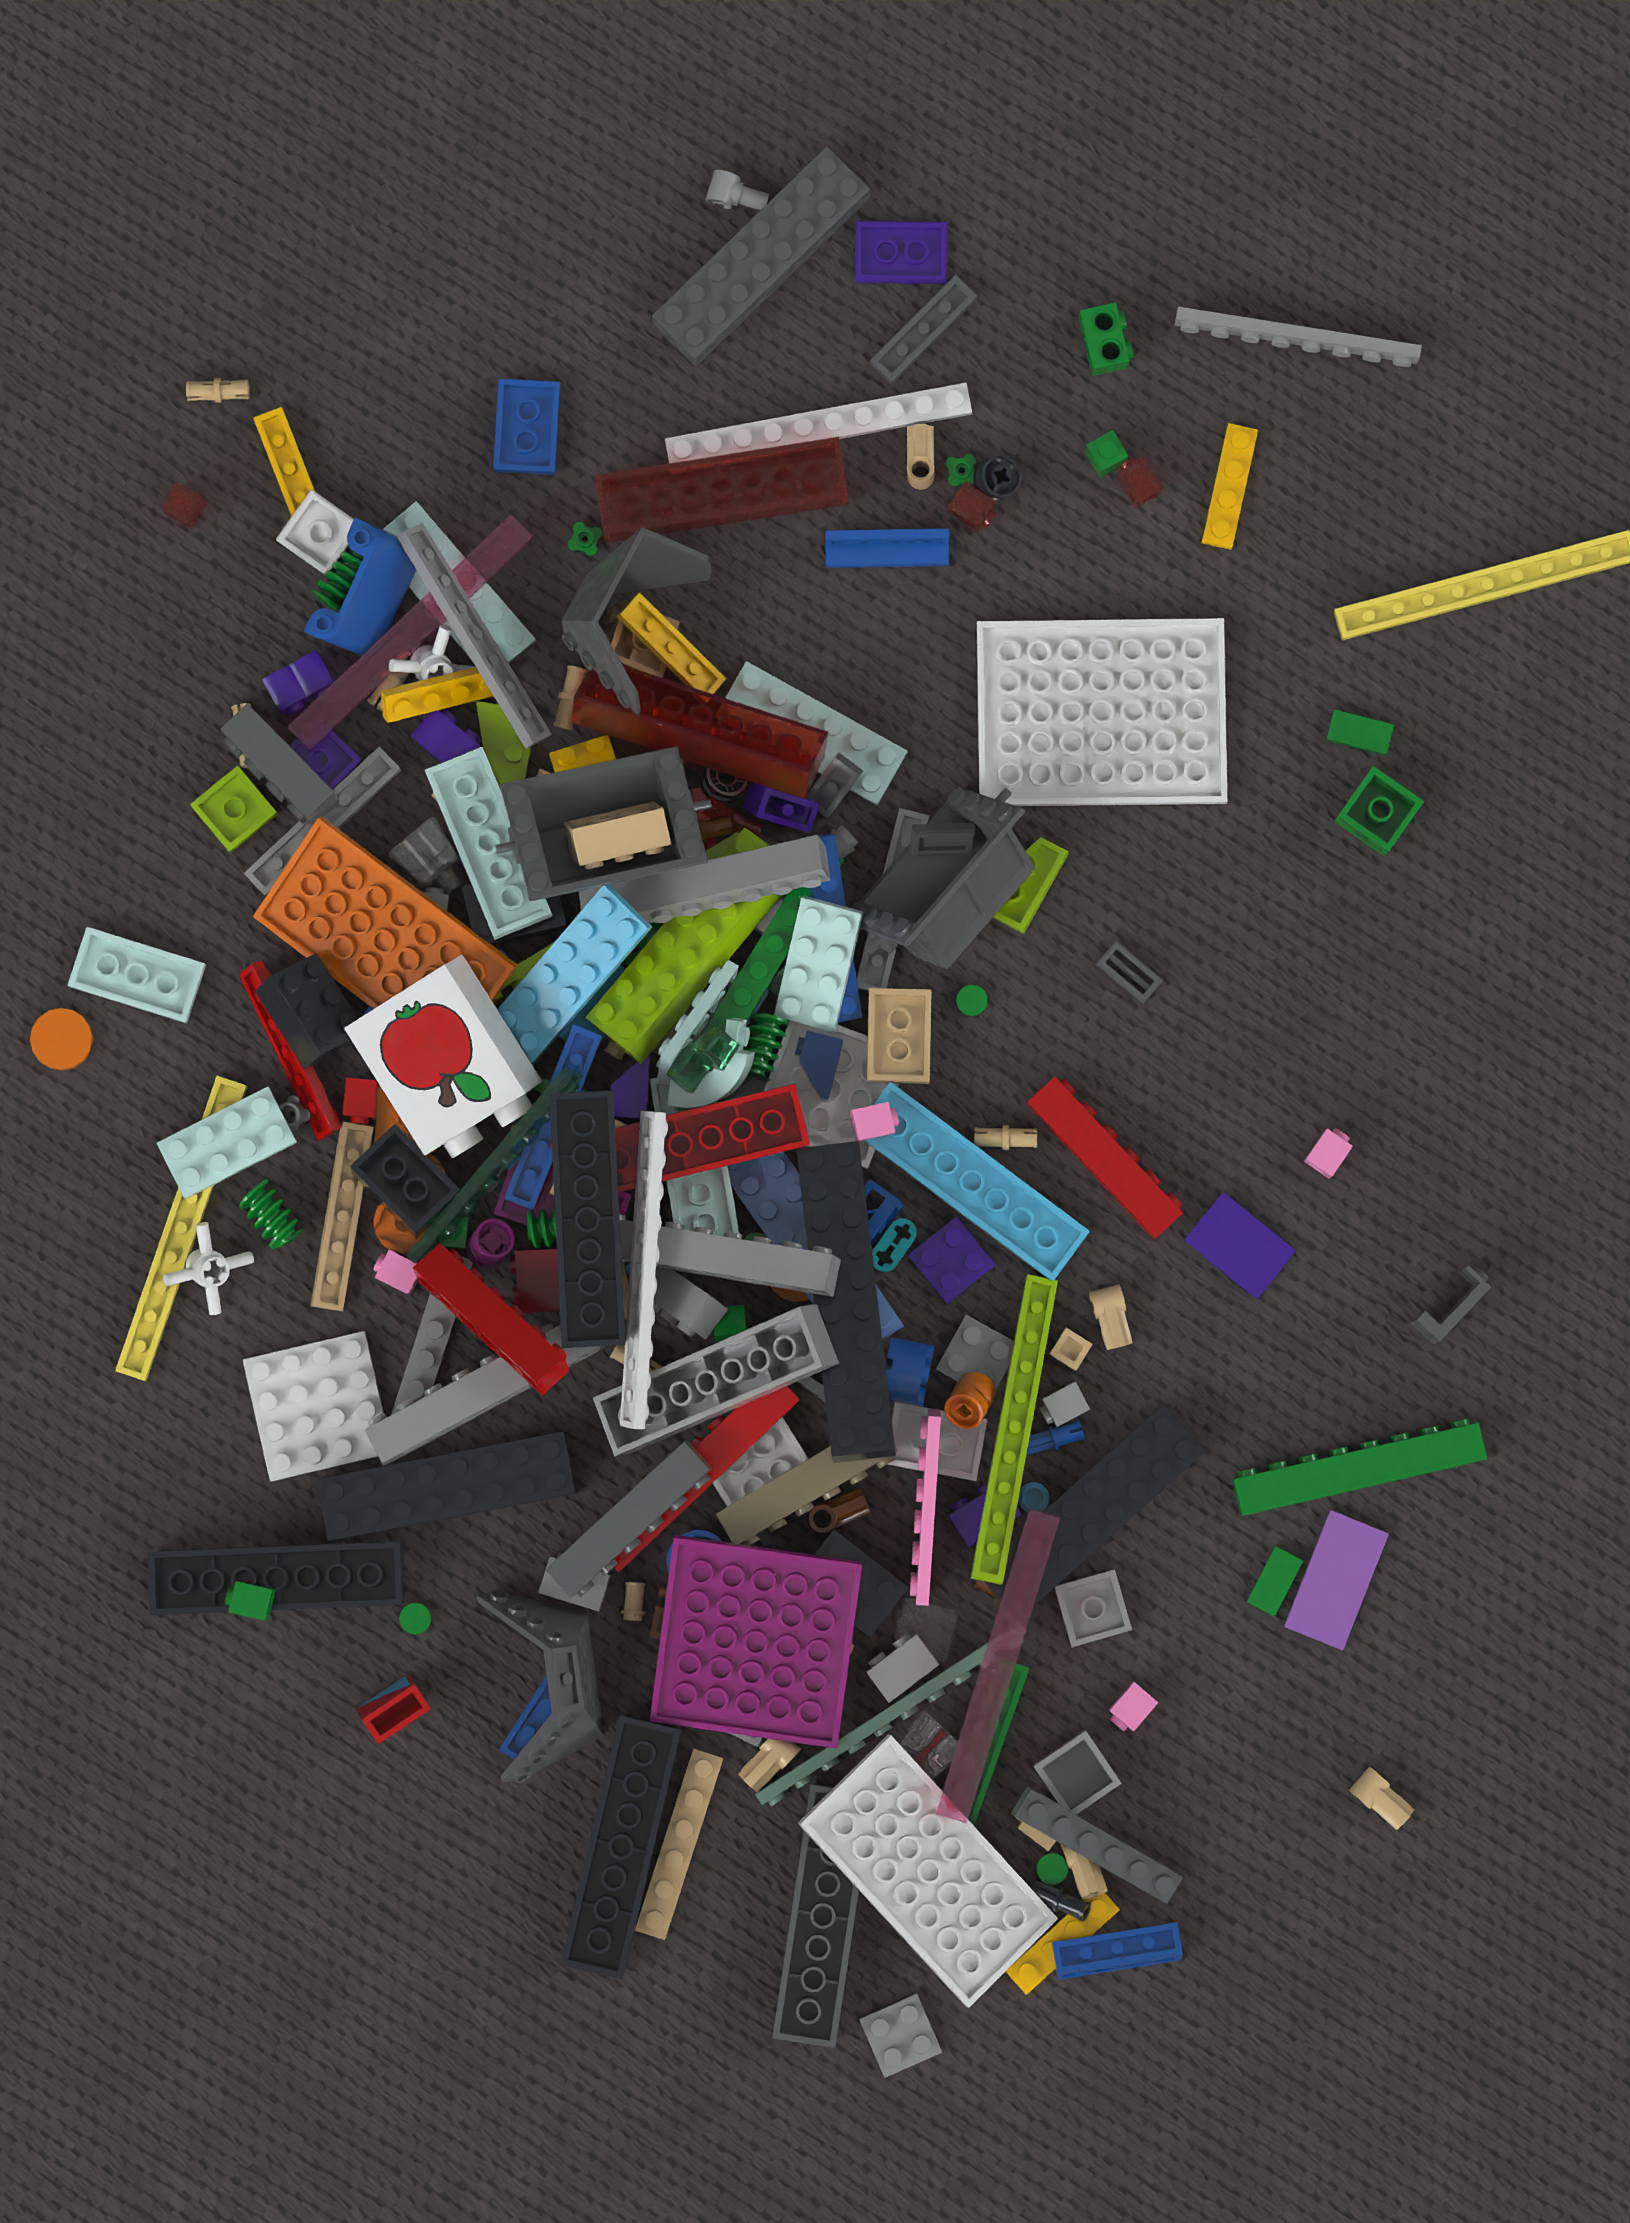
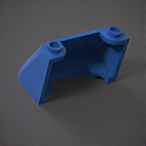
[304,517,416,657]

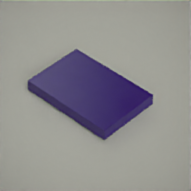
[855,221,947,284]
[1184,1192,1296,1300]

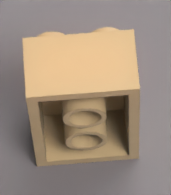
[563,801,671,869]

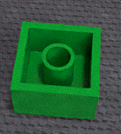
[1334,766,1424,857]

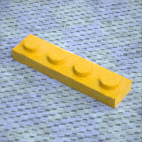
[253,407,315,516]
[1202,423,1258,550]
[616,592,726,702]
[381,667,493,723]
[1005,1893,1120,1995]

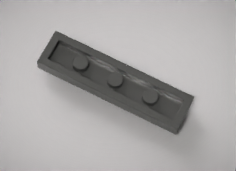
[870,275,978,385]

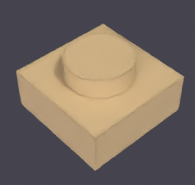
[1049,1328,1092,1371]

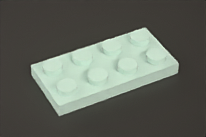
[774,895,864,1032]
[67,927,206,1024]
[656,960,739,1086]
[157,1087,297,1199]

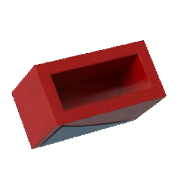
[356,1674,431,1744]

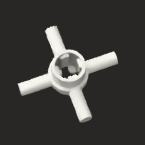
[389,625,476,681]
[163,1222,254,1315]

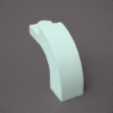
[667,1018,755,1108]

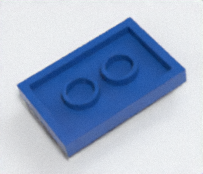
[493,379,561,475]

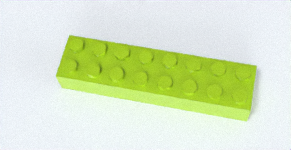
[585,828,782,1064]

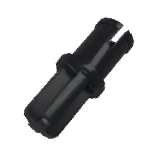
[1031,1880,1092,1922]

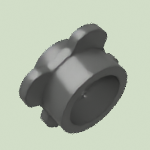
[279,1095,311,1132]

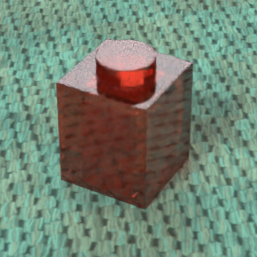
[1116,457,1163,509]
[947,481,997,533]
[161,482,207,530]

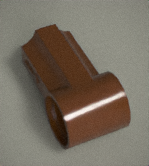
[807,1488,870,1534]

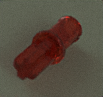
[702,797,763,837]

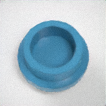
[1018,1482,1049,1514]

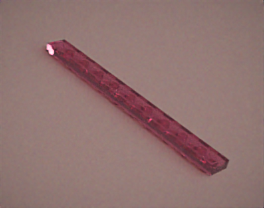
[287,515,533,751]
[936,1509,1060,1823]

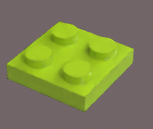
[190,765,278,853]

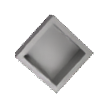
[1033,1730,1122,1814]

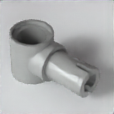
[706,170,769,211]

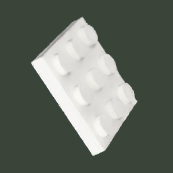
[713,1417,808,1507]

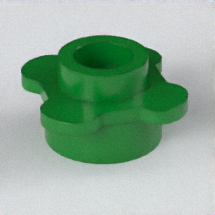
[945,454,976,487]
[568,522,602,556]

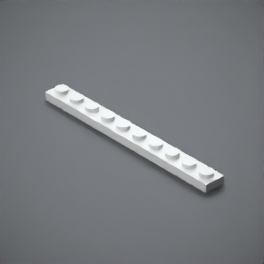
[665,383,972,470]
[620,1111,668,1429]

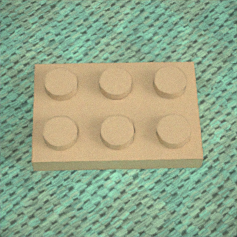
[867,988,931,1084]

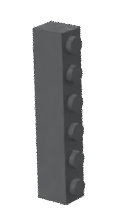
[545,1440,712,1598]

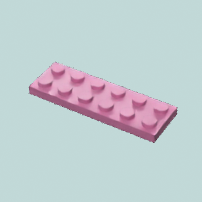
[910,1409,941,1606]

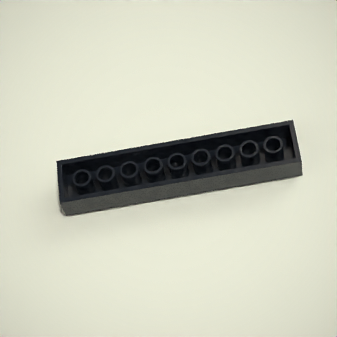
[797,1141,896,1463]

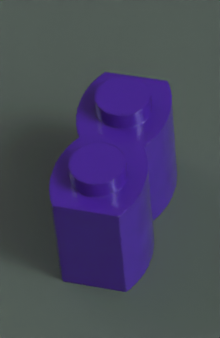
[263,650,337,716]
[411,709,482,763]

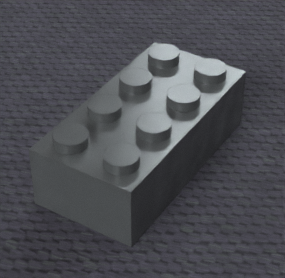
[220,704,340,826]

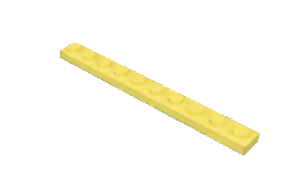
[1334,530,1630,641]
[115,1076,248,1381]

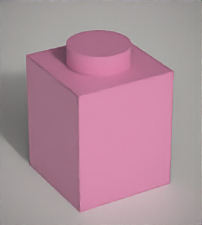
[849,1102,899,1142]
[1304,1128,1353,1179]
[373,1250,418,1296]
[1109,1681,1158,1731]

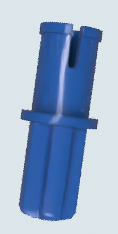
[1026,1420,1085,1455]

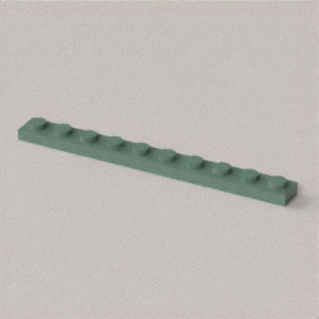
[755,1622,1027,1806]

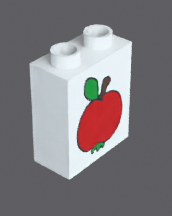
[344,954,542,1158]

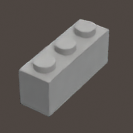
[653,1267,728,1340]

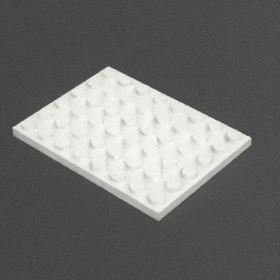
[977,618,1227,806]

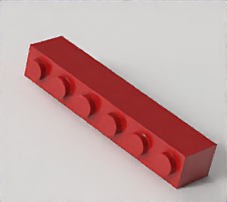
[1027,1076,1183,1240]
[412,1243,570,1396]

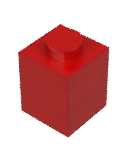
[343,1078,380,1125]

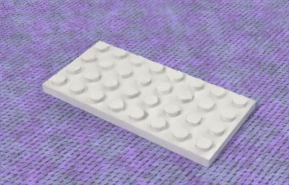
[798,1734,1058,2008]

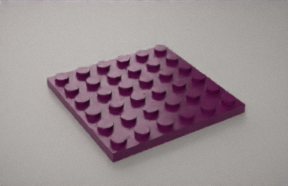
[650,1535,863,1748]

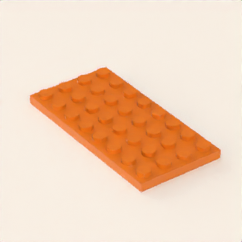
[253,816,518,1009]

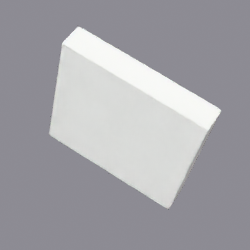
[276,489,354,574]

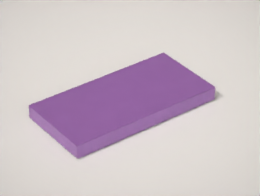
[1284,1510,1389,1650]

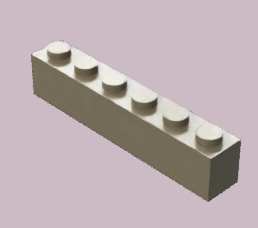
[716,1446,898,1546]

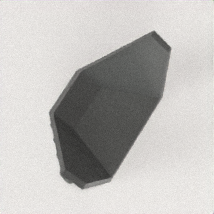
[562,527,711,716]
[477,1590,604,1783]

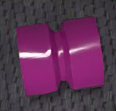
[466,1219,515,1269]

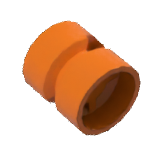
[944,1372,996,1429]

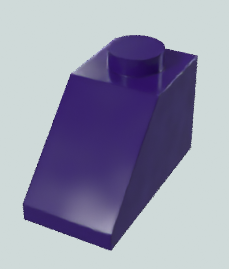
[742,779,820,833]
[611,1056,651,1121]

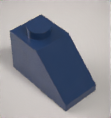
[795,1031,843,1103]

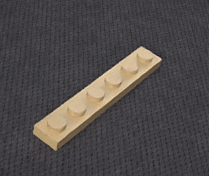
[311,1122,373,1311]
[635,1749,723,1940]

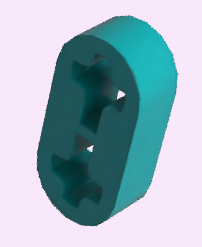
[872,1218,916,1272]

